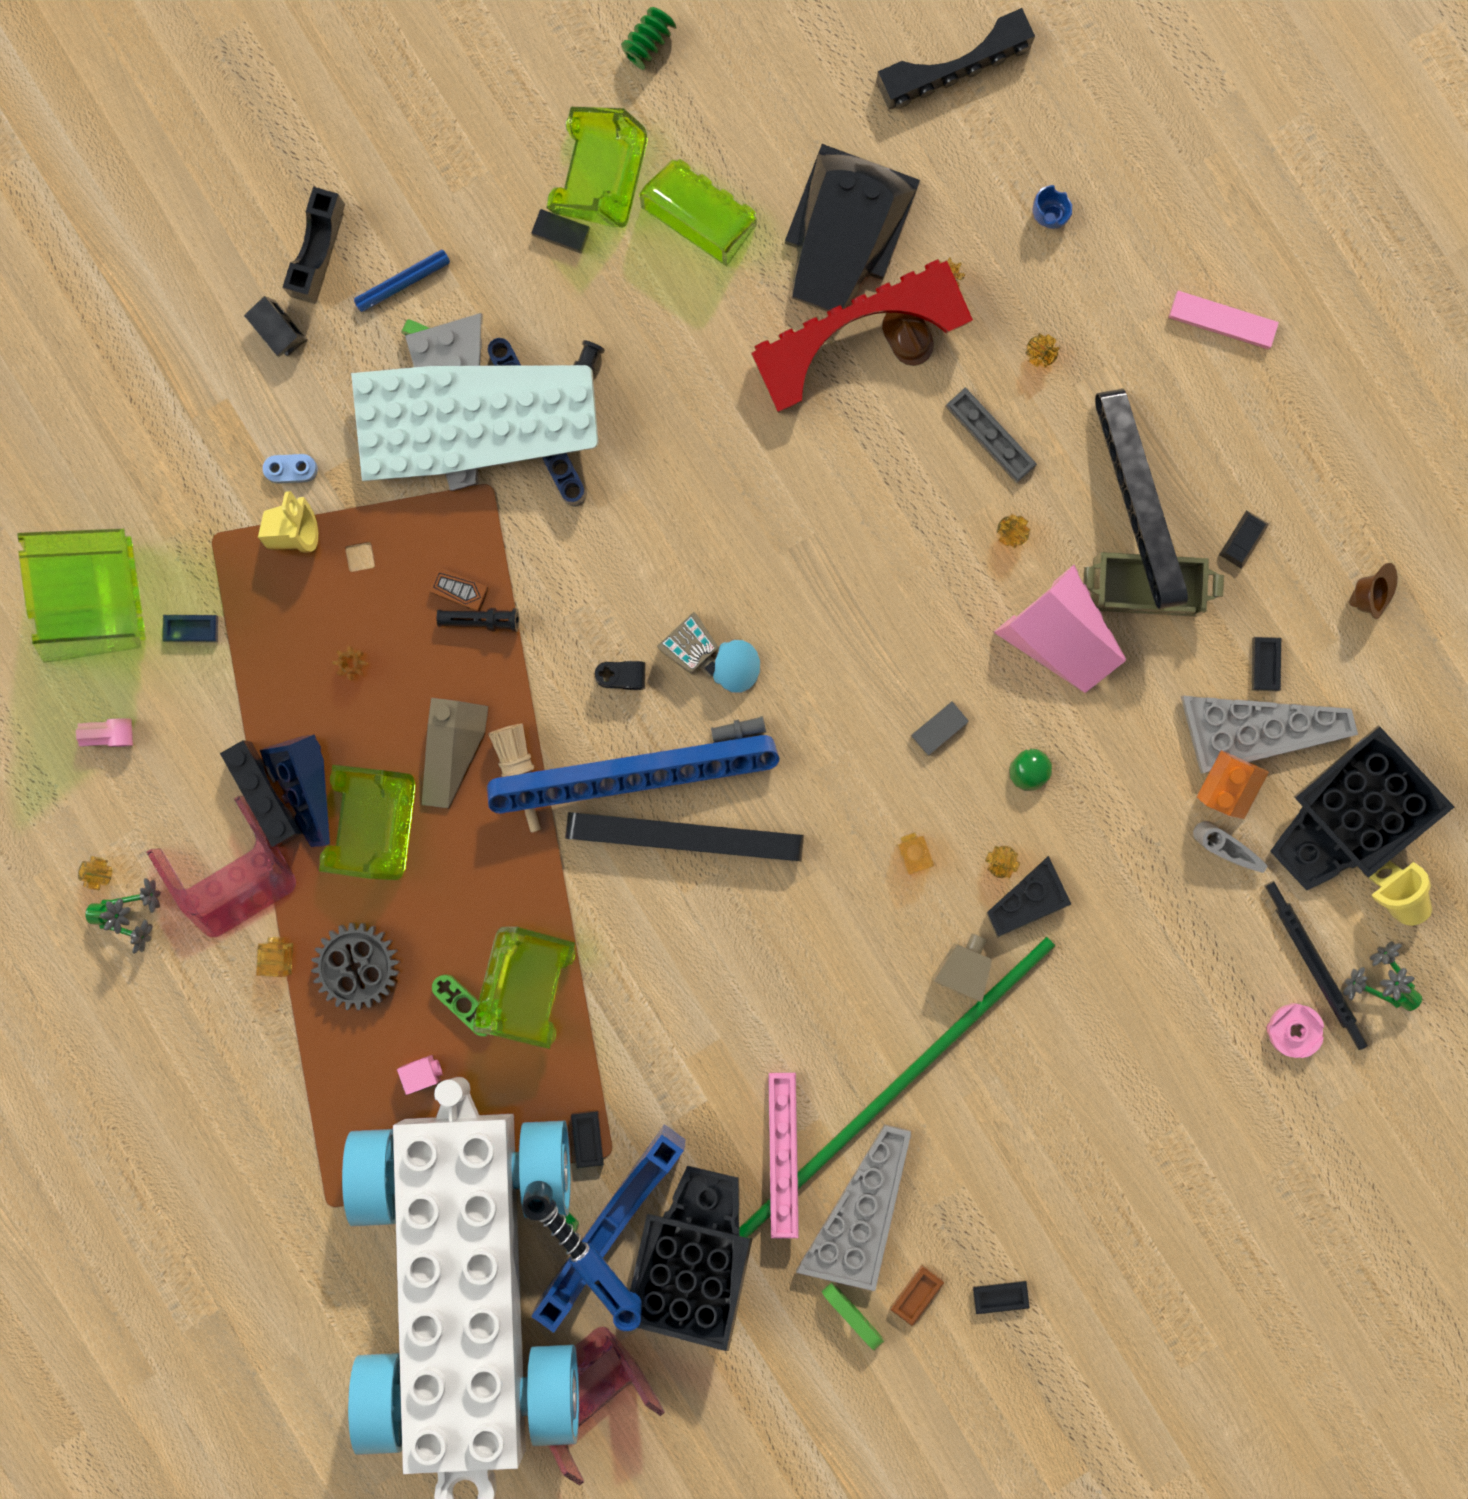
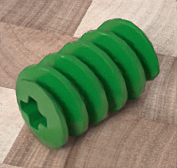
[621,7,677,70]

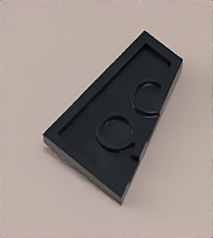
[986,855,1071,938]

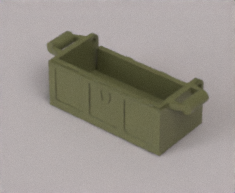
[1083,552,1224,617]

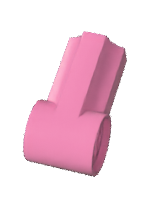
[76,718,133,747]

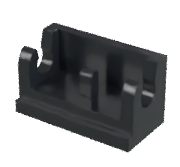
[244,296,308,357]

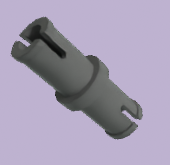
[711,716,767,743]

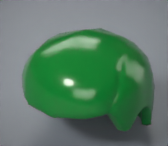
[1009,748,1052,791]

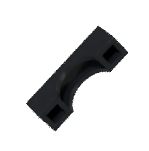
[282,186,345,304]
[220,740,303,847]

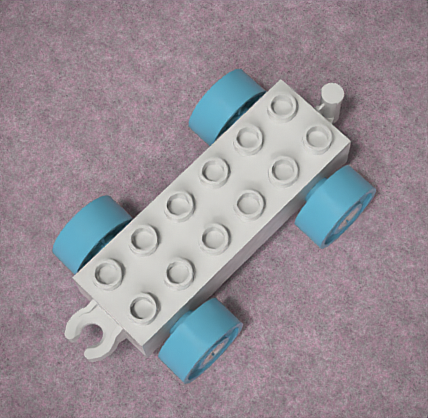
[342,1077,579,1499]

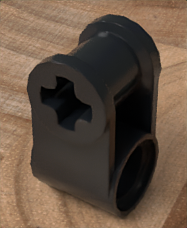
[594,661,646,690]

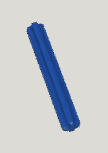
[354,250,450,312]

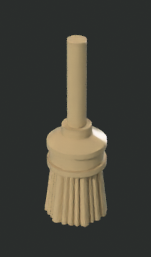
[488,723,541,832]

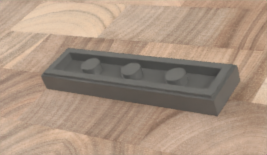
[945,387,1037,484]

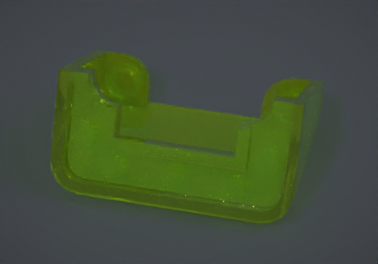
[546,107,647,228]
[319,765,415,880]
[473,927,575,1049]

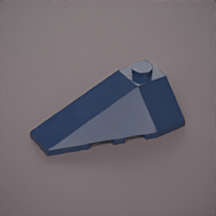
[259,734,330,847]

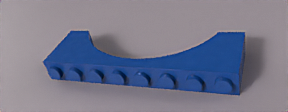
[531,1124,686,1333]

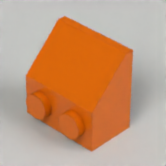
[1197,750,1269,819]

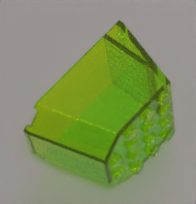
[17,528,146,663]

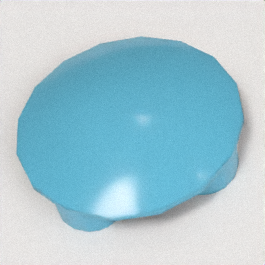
[713,640,760,693]

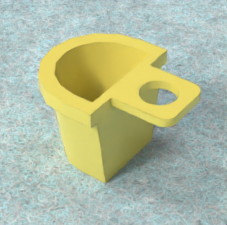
[258,491,318,553]
[1369,861,1432,926]

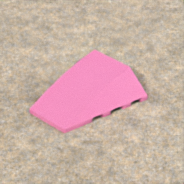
[994,565,1126,693]

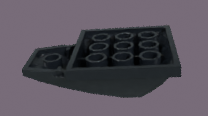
[785,144,920,311]
[1270,725,1455,891]
[625,1166,753,1351]

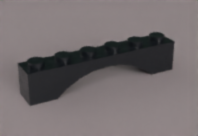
[876,8,1035,110]

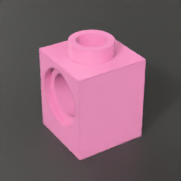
[397,1055,442,1095]

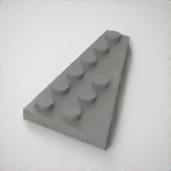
[1181,696,1358,773]
[796,1124,911,1291]

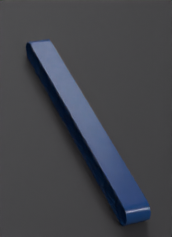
[487,735,780,813]

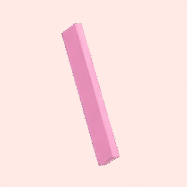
[769,1073,799,1238]

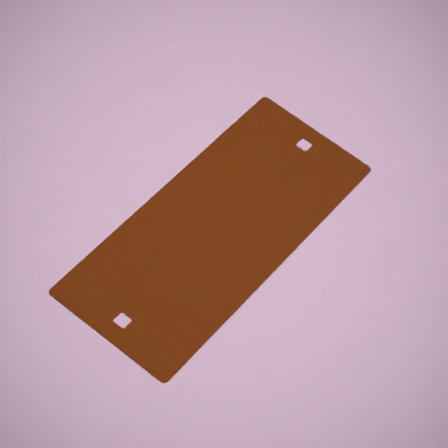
[212,484,613,1207]

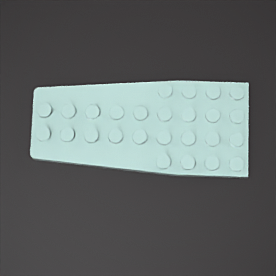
[351,365,599,481]

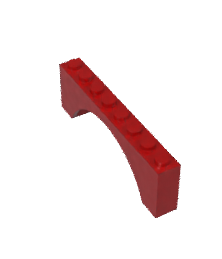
[751,259,973,413]

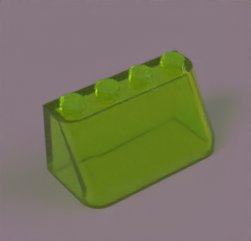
[639,159,757,267]

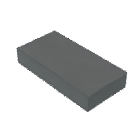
[910,701,969,756]

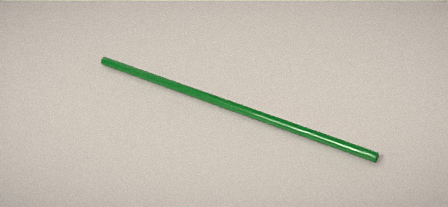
[739,937,1056,1238]

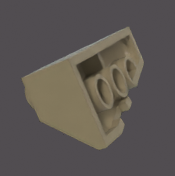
[422,698,489,808]

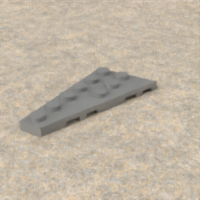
[405,313,483,491]

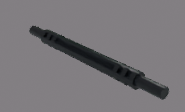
[1265,881,1368,1050]

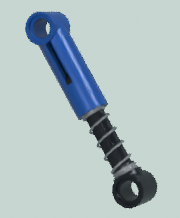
[522,1181,641,1331]

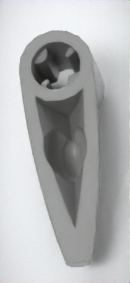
[1193,821,1268,873]

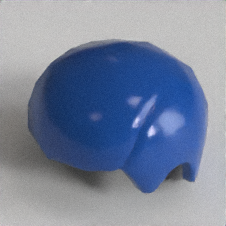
[1032,185,1073,229]

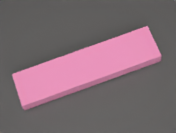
[1168,291,1279,350]

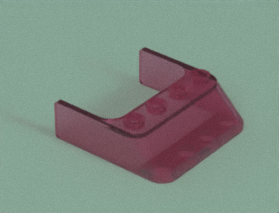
[146,796,296,937]
[549,1327,665,1486]

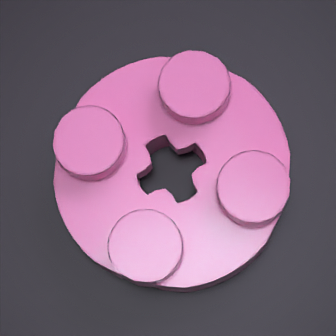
[1267,1003,1324,1058]

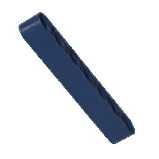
[488,338,586,507]

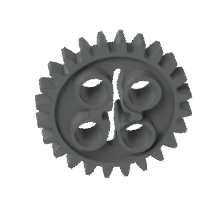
[311,923,400,1010]

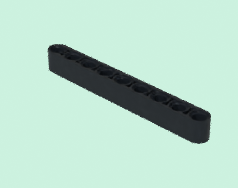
[1095,388,1188,610]
[565,812,804,862]

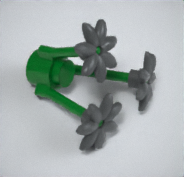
[85,878,161,954]
[1343,941,1422,1011]

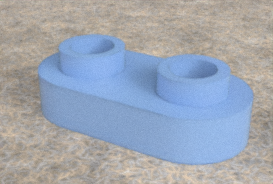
[263,454,318,484]

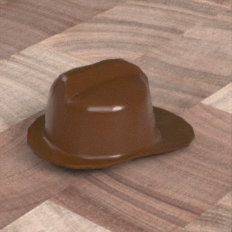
[882,313,934,366]
[1349,563,1398,619]

